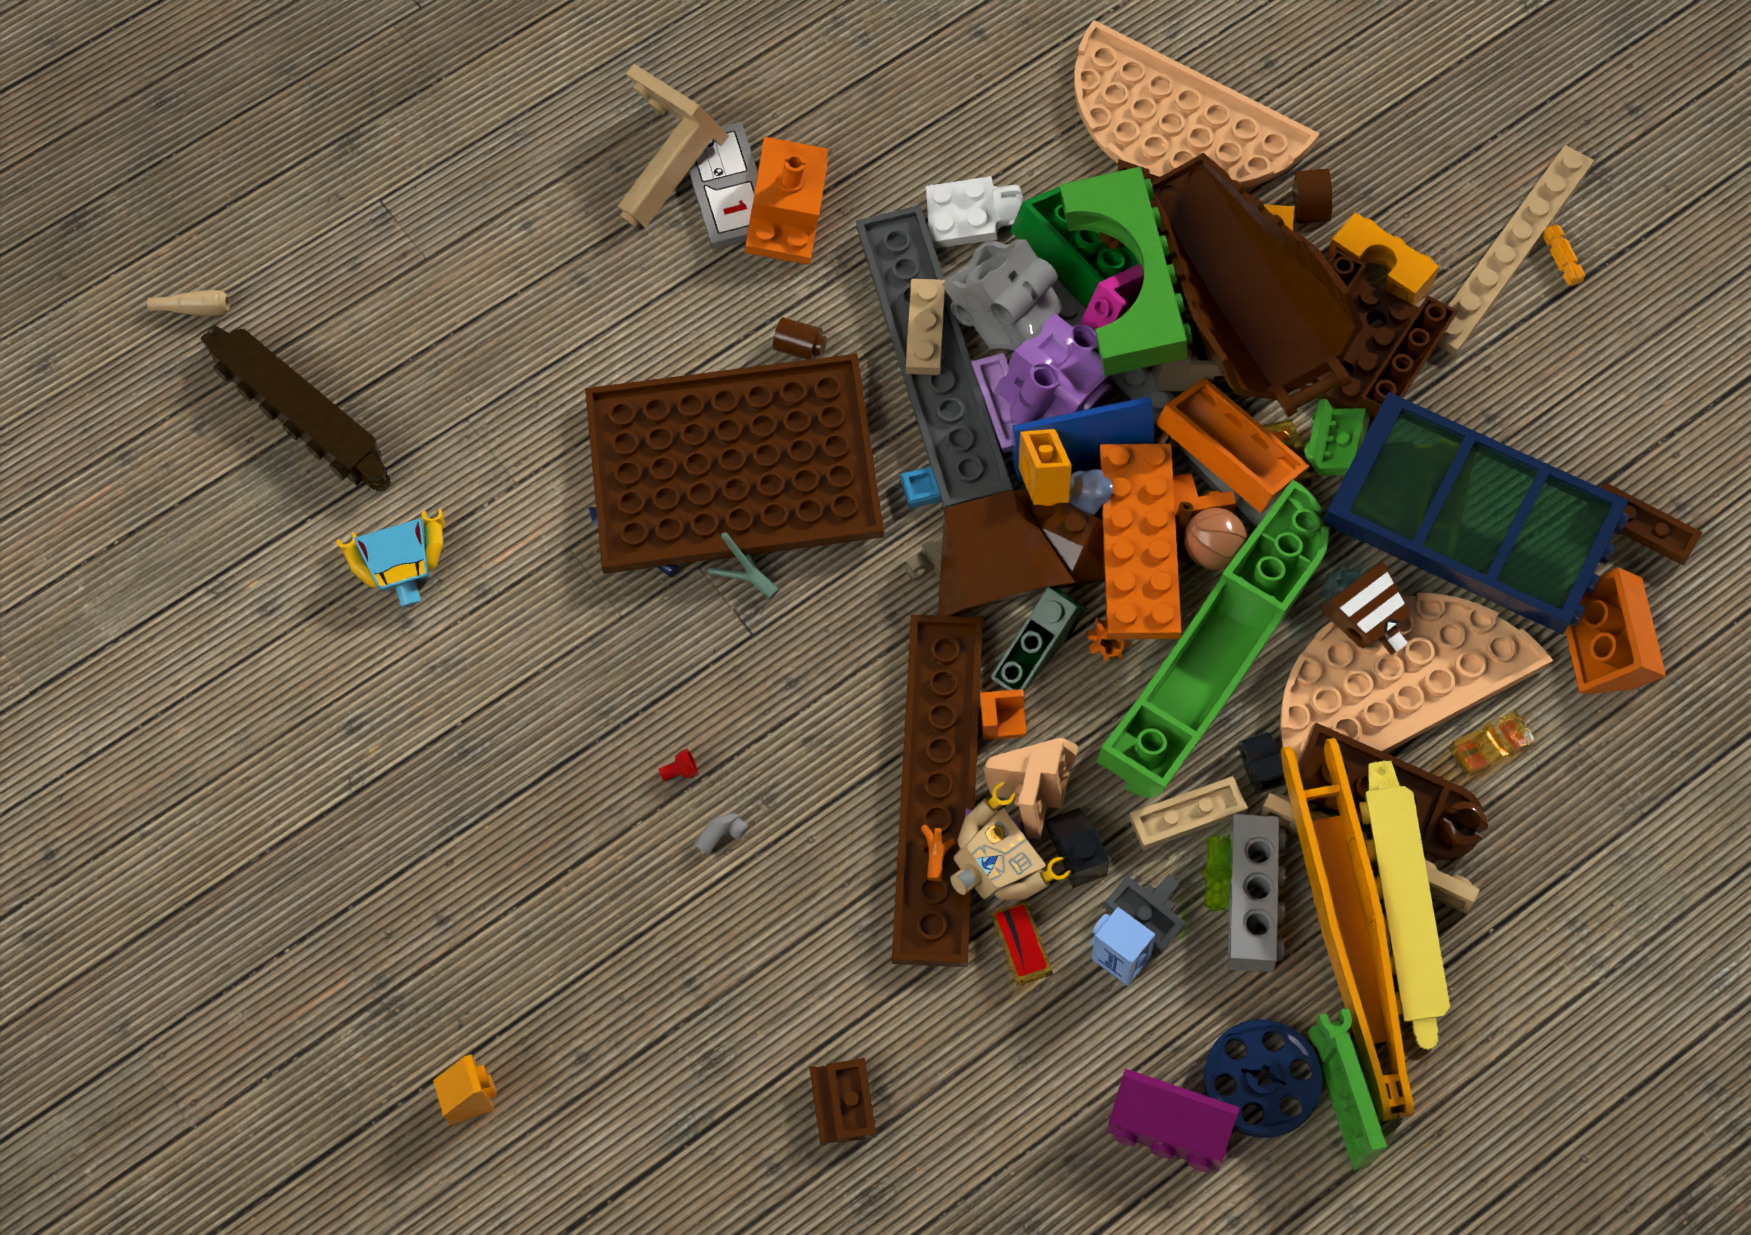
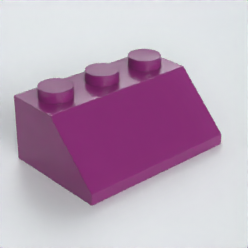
[1107,1068,1240,1172]

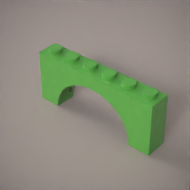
[1060,166,1193,376]

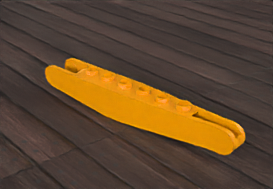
[1281,738,1414,1122]

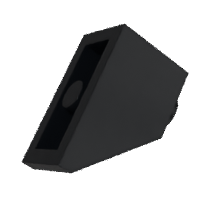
[1045,808,1109,888]

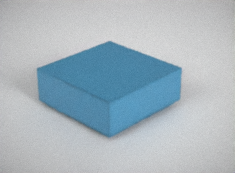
[900,466,941,509]

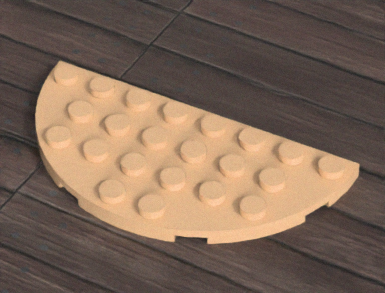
[1074,20,1320,188]
[1280,593,1553,762]

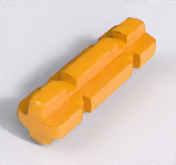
[1543,224,1585,286]

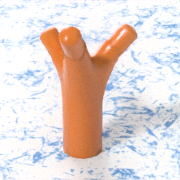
[921,825,956,881]

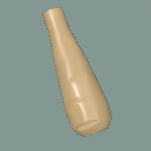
[147,290,230,317]

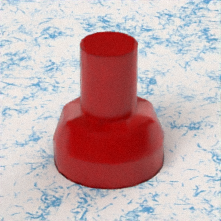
[659,748,699,782]

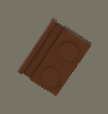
[809,1058,877,1146]

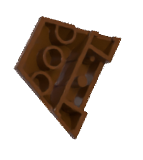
[938,489,1075,616]

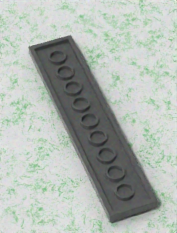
[856,205,1012,508]

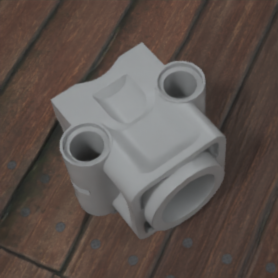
[942,239,1064,350]

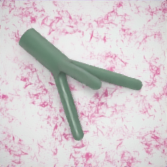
[707,533,779,600]

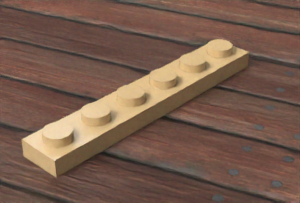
[1261,793,1480,915]

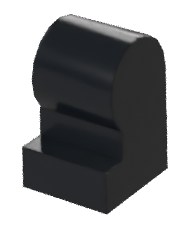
[1238,732,1286,794]

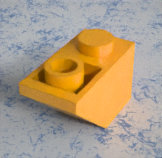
[433,1054,497,1126]

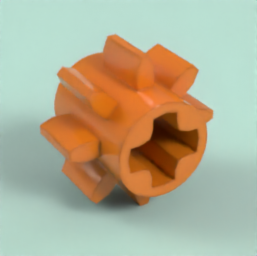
[1086,617,1132,662]

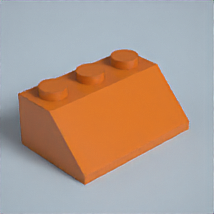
[1557,568,1666,695]

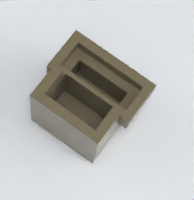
[1152,314,1223,391]

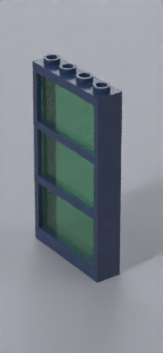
[1324,392,1629,635]

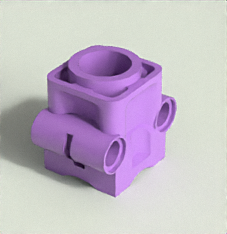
[995,313,1114,424]

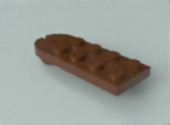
[1286,722,1488,860]

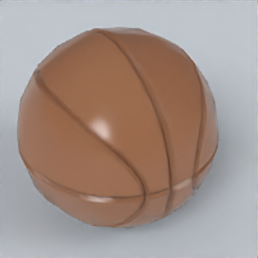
[1183,508,1247,570]

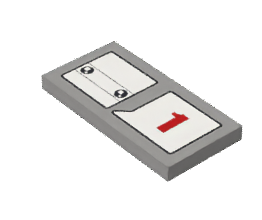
[688,121,758,250]

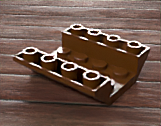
[1299,249,1458,417]

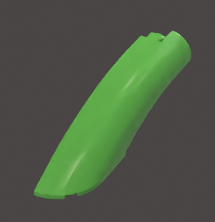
[1096,479,1329,798]

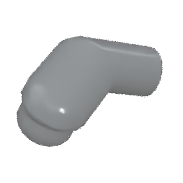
[694,813,748,855]

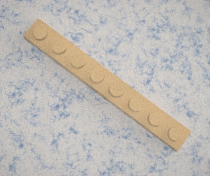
[1437,145,1594,357]

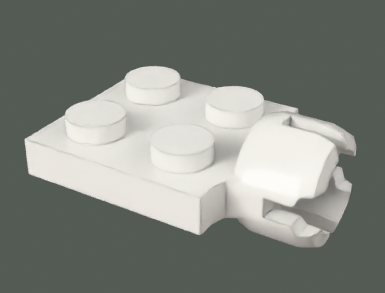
[926,176,1024,249]

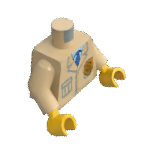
[950,782,1071,900]

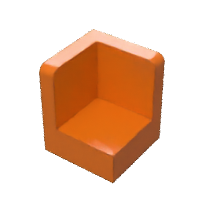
[980,689,1026,740]

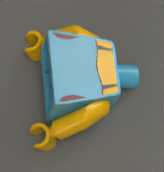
[336,509,445,607]

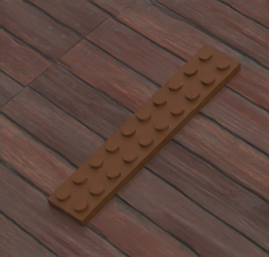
[892,615,983,967]

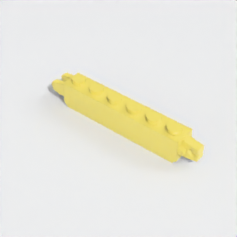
[1359,761,1450,1051]

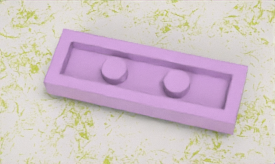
[971,353,1017,455]

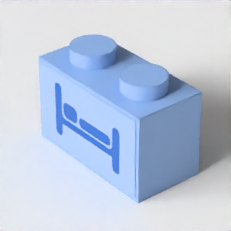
[1091,907,1155,986]

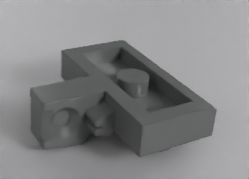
[1103,874,1186,955]

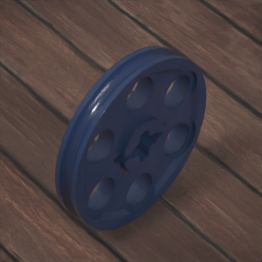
[1204,1020,1322,1138]

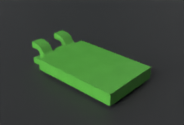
[1308,1008,1387,1171]

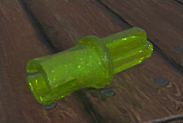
[1202,836,1232,912]

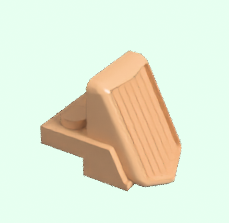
[984,738,1078,840]

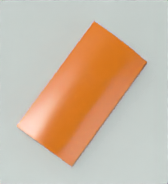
[1155,377,1310,513]

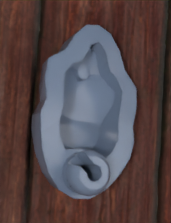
[1066,469,1113,515]

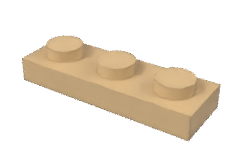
[906,279,945,375]
[1129,776,1248,851]

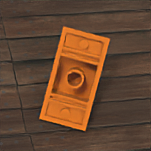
[744,136,828,265]

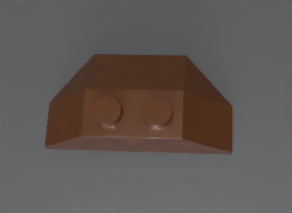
[1015,490,1105,588]

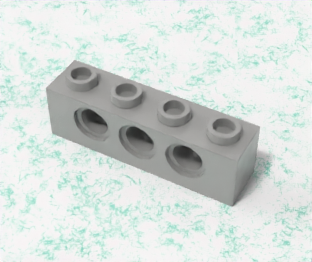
[1227,814,1286,972]

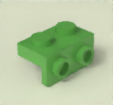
[1305,399,1370,476]

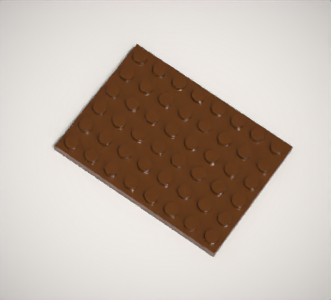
[585,353,884,574]

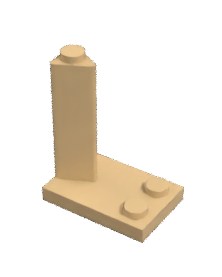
[617,64,729,228]

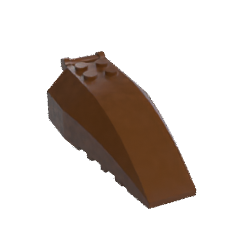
[1150,153,1363,418]

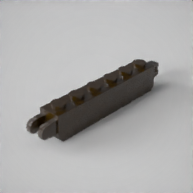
[200,325,391,492]

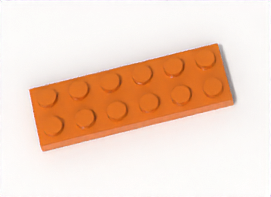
[1100,444,1181,640]

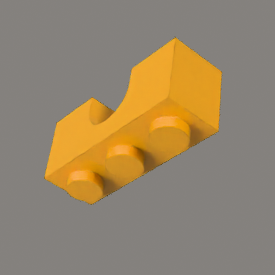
[1328,212,1439,306]

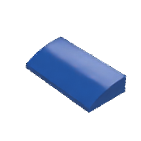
[1012,396,1154,485]

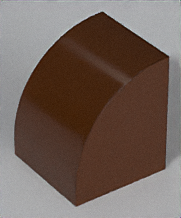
[1292,169,1332,224]

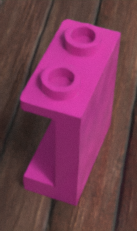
[1080,264,1173,353]

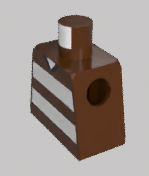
[1320,561,1410,655]

